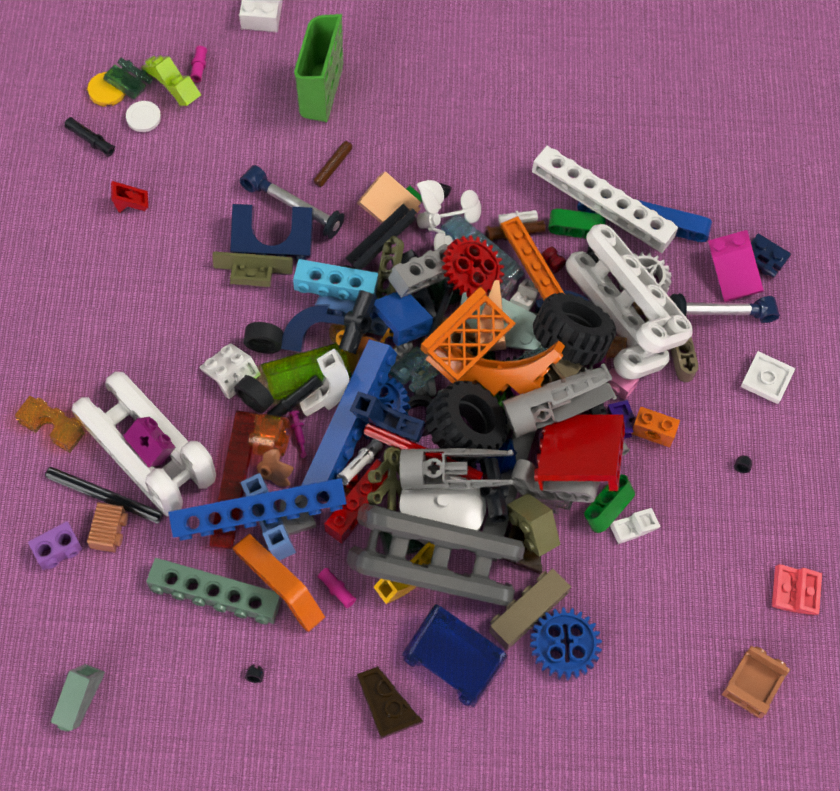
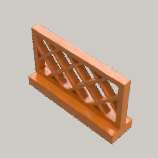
[420,287,516,381]

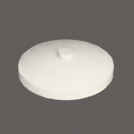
[399,465,486,545]

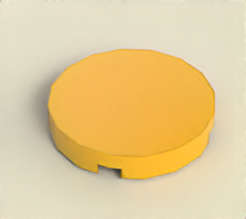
[88,72,126,106]

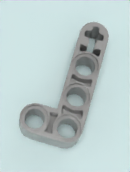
[510,459,600,503]

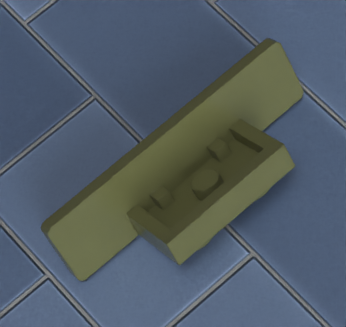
[212,251,293,287]

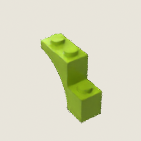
[141,55,201,106]

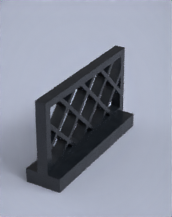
[345,203,417,270]

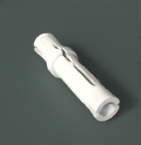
[337,439,383,485]

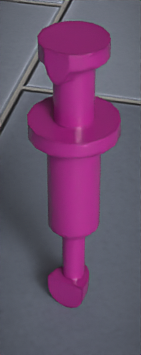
[289,411,307,459]

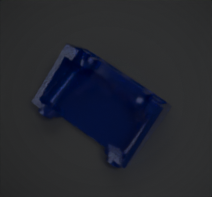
[402,604,508,708]

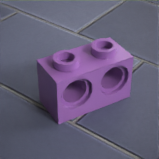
[28,521,82,570]

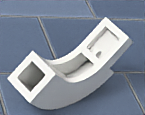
[300,348,349,417]

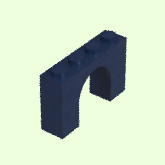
[230,204,314,260]

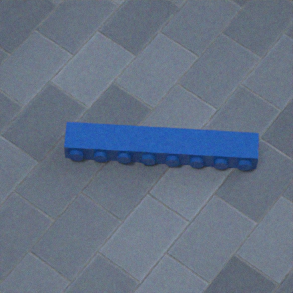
[301,339,397,503]

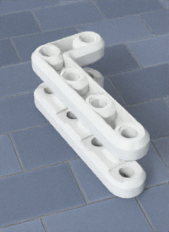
[566,224,693,379]
[72,372,216,516]

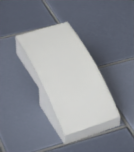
[510,279,540,311]
[610,508,661,544]

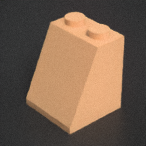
[357,171,421,223]

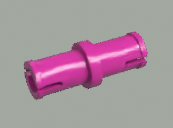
[190,46,207,83]
[318,568,356,608]

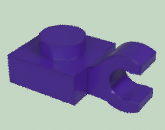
[607,400,634,439]

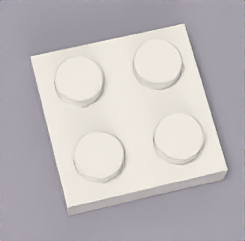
[741,351,795,404]

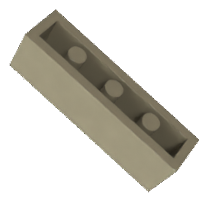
[489,568,571,650]

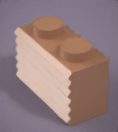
[87,502,128,553]

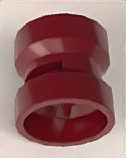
[541,246,567,274]

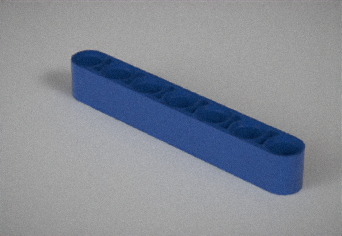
[577,197,712,242]

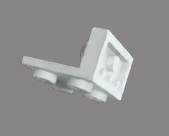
[200,343,261,399]

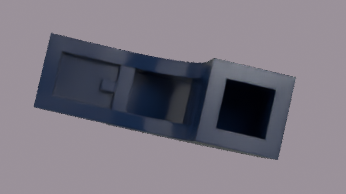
[281,304,346,352]
[350,391,427,443]

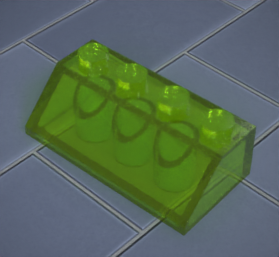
[260,343,352,400]

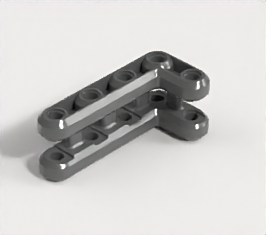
[346,503,525,606]

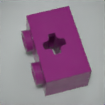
[123,417,176,467]

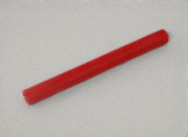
[364,423,483,480]

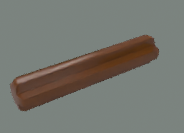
[314,141,352,187]

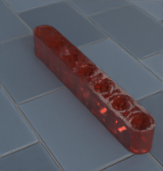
[210,410,258,550]

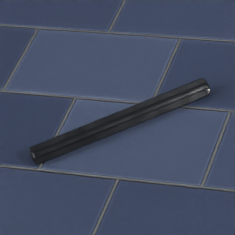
[45,467,163,523]

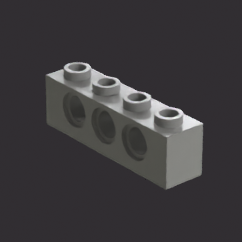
[388,244,461,298]

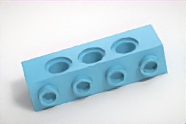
[293,259,378,301]

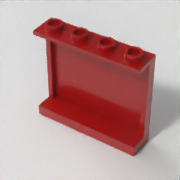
[534,414,625,491]

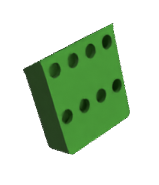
[294,14,343,122]

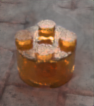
[249,414,290,459]

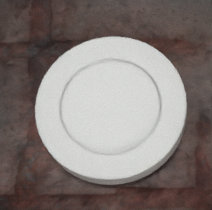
[126,101,161,132]

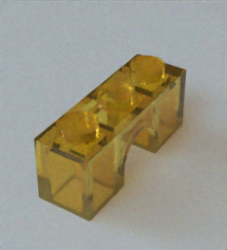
[15,396,85,453]

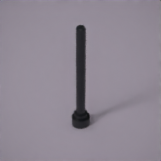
[426,277,459,339]

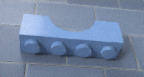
[241,473,296,561]

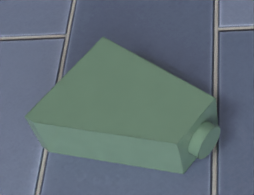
[51,664,105,732]

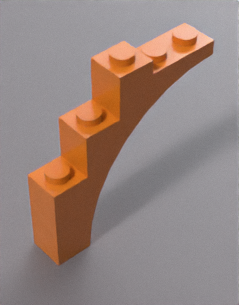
[425,340,565,396]

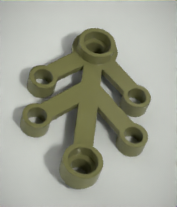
[368,447,403,511]

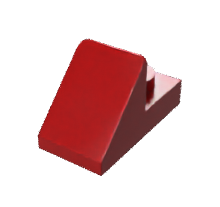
[111,181,148,213]

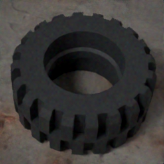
[533,293,616,366]
[426,381,508,465]

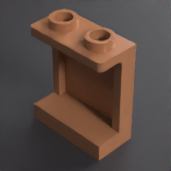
[722,646,790,719]

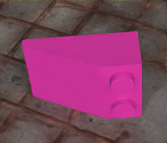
[708,230,764,302]

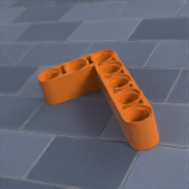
[232,534,325,632]

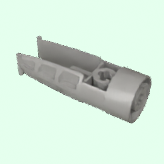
[502,363,617,438]
[400,448,514,489]

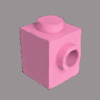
[608,368,640,400]

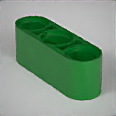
[548,209,606,239]
[584,474,635,533]

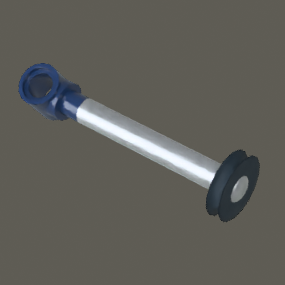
[239,165,345,239]
[670,293,780,323]

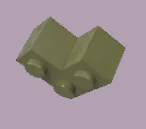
[507,493,561,557]

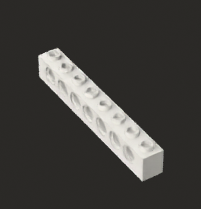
[532,146,678,253]

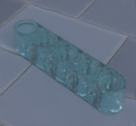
[440,214,525,288]

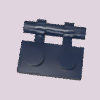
[751,233,791,278]

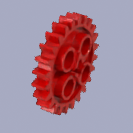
[441,235,505,298]

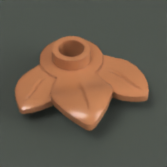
[257,449,294,487]

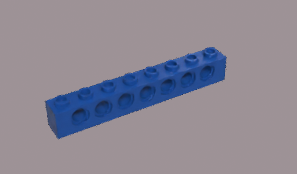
[168,478,347,541]

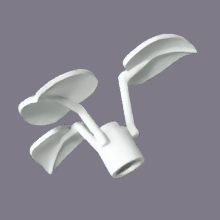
[417,180,481,250]

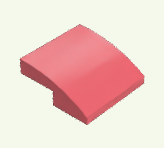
[772,564,822,615]

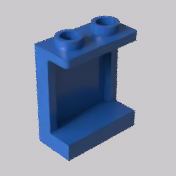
[370,292,433,346]

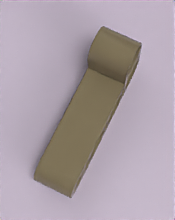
[644,316,699,382]

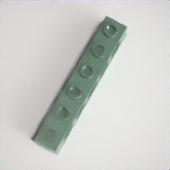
[146,558,282,625]

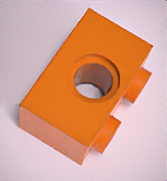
[631,406,680,448]

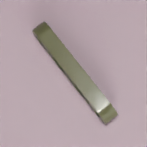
[375,236,404,299]

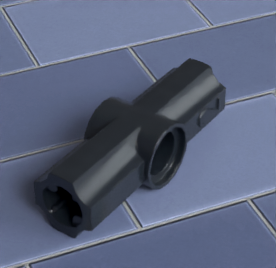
[339,290,377,354]
[480,457,509,523]

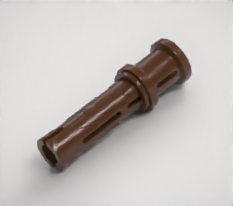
[485,220,546,243]

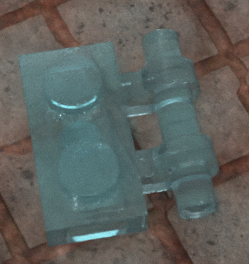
[389,346,439,392]

